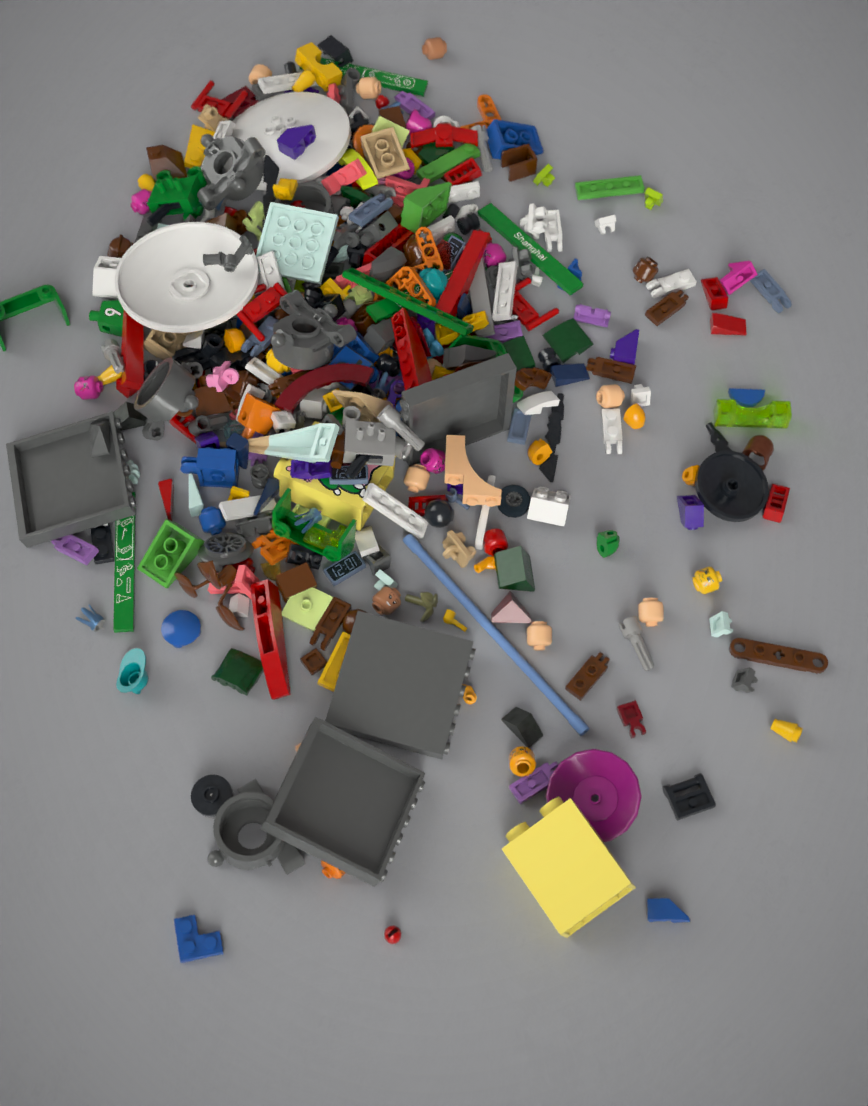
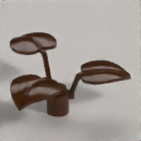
[174,560,246,631]

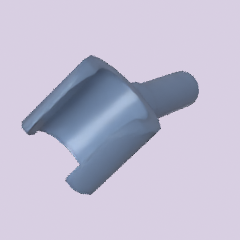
[446,488,470,510]

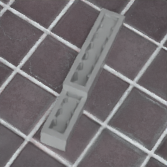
[463,246,495,337]

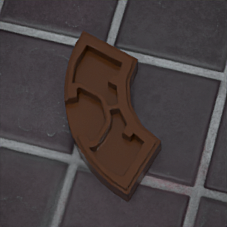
[515,367,552,391]

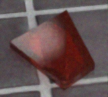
[421,239,451,270]

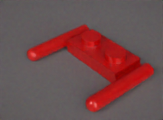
[191,81,248,120]
[512,277,559,331]
[236,283,288,342]

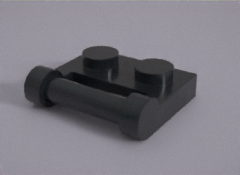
[662,773,716,821]

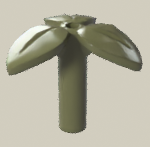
[405,592,438,622]

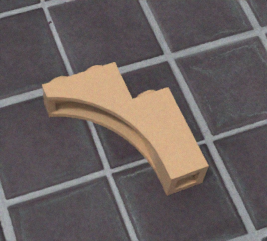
[444,435,502,507]

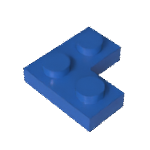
[174,915,224,963]

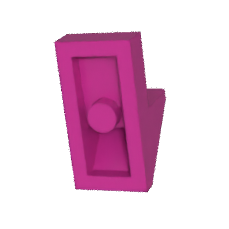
[720,261,758,295]

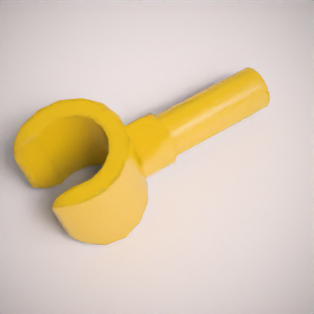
[443,609,468,632]

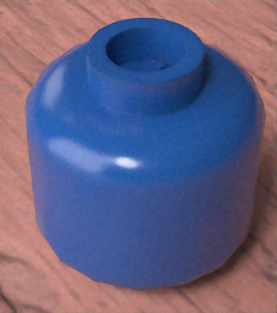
[199,506,226,536]

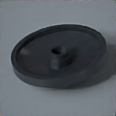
[695,450,769,522]

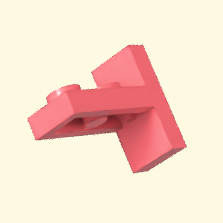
[321,159,367,196]
[384,175,430,199]
[208,565,260,600]

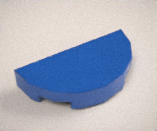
[728,388,765,408]

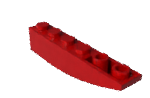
[391,308,432,390]
[250,579,291,700]

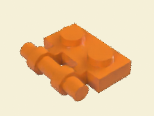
[252,529,299,565]

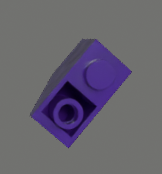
[277,125,316,160]

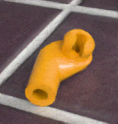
[474,556,496,573]
[462,684,477,704]

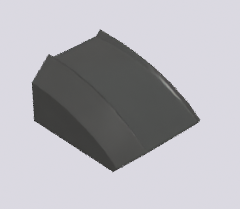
[367,246,407,291]
[443,345,496,371]

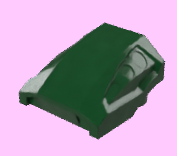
[340,186,375,209]
[211,648,264,696]

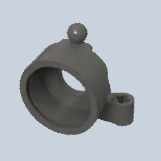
[197,134,266,210]
[274,182,350,229]
[271,290,357,370]
[134,357,203,441]
[207,779,305,875]

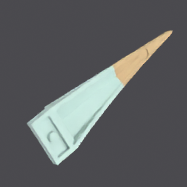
[219,423,340,463]

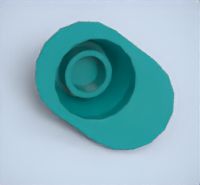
[419,268,448,307]
[116,648,149,694]

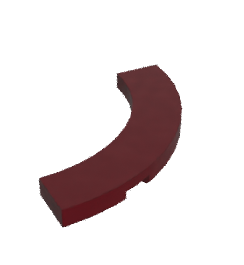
[274,363,375,413]

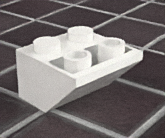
[92,256,121,299]
[527,486,571,526]

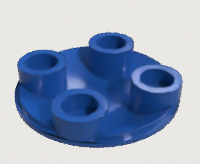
[161,610,201,648]

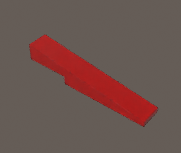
[435,230,490,317]
[121,310,144,390]

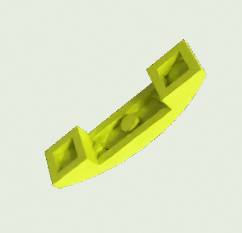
[338,149,379,190]

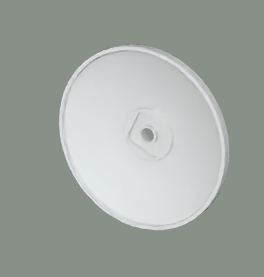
[224,92,351,190]
[115,222,259,333]

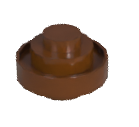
[232,209,251,235]

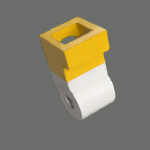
[322,386,350,412]

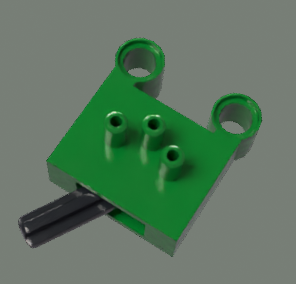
[147,166,207,227]

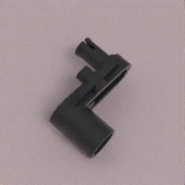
[172,333,224,374]

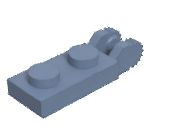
[349,193,393,227]
[750,269,792,313]
[241,316,279,358]

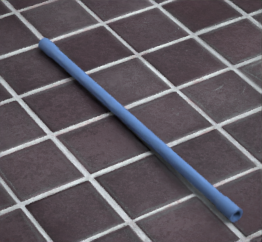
[403,534,590,736]

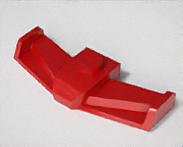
[410,123,478,149]

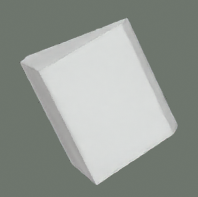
[229,593,250,617]

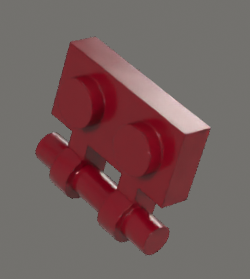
[221,86,261,119]

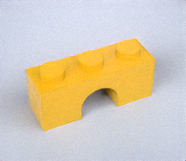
[295,42,343,92]

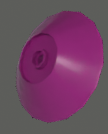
[546,749,642,842]

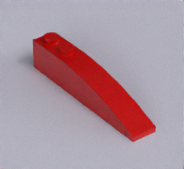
[362,223,429,266]

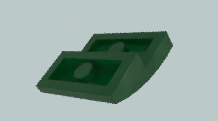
[542,318,594,363]
[502,336,536,372]

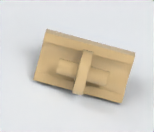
[198,104,229,132]
[442,530,476,568]

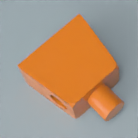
[237,393,282,439]

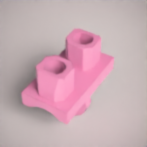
[206,361,239,392]

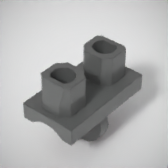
[333,223,360,249]
[508,247,534,281]

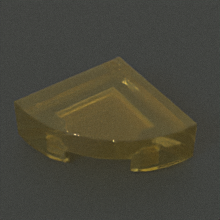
[260,561,281,581]

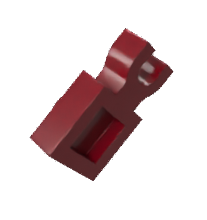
[616,700,646,739]

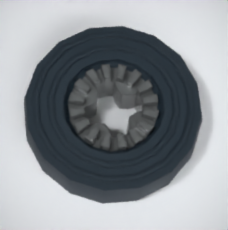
[498,485,531,518]

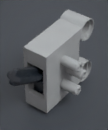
[342,406,396,479]

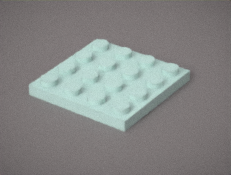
[256,202,339,284]

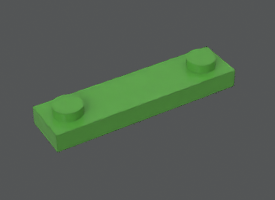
[416,143,481,184]
[575,175,645,200]

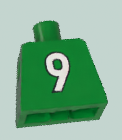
[89,300,124,337]

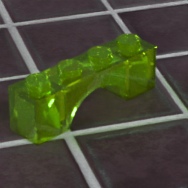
[713,399,792,429]

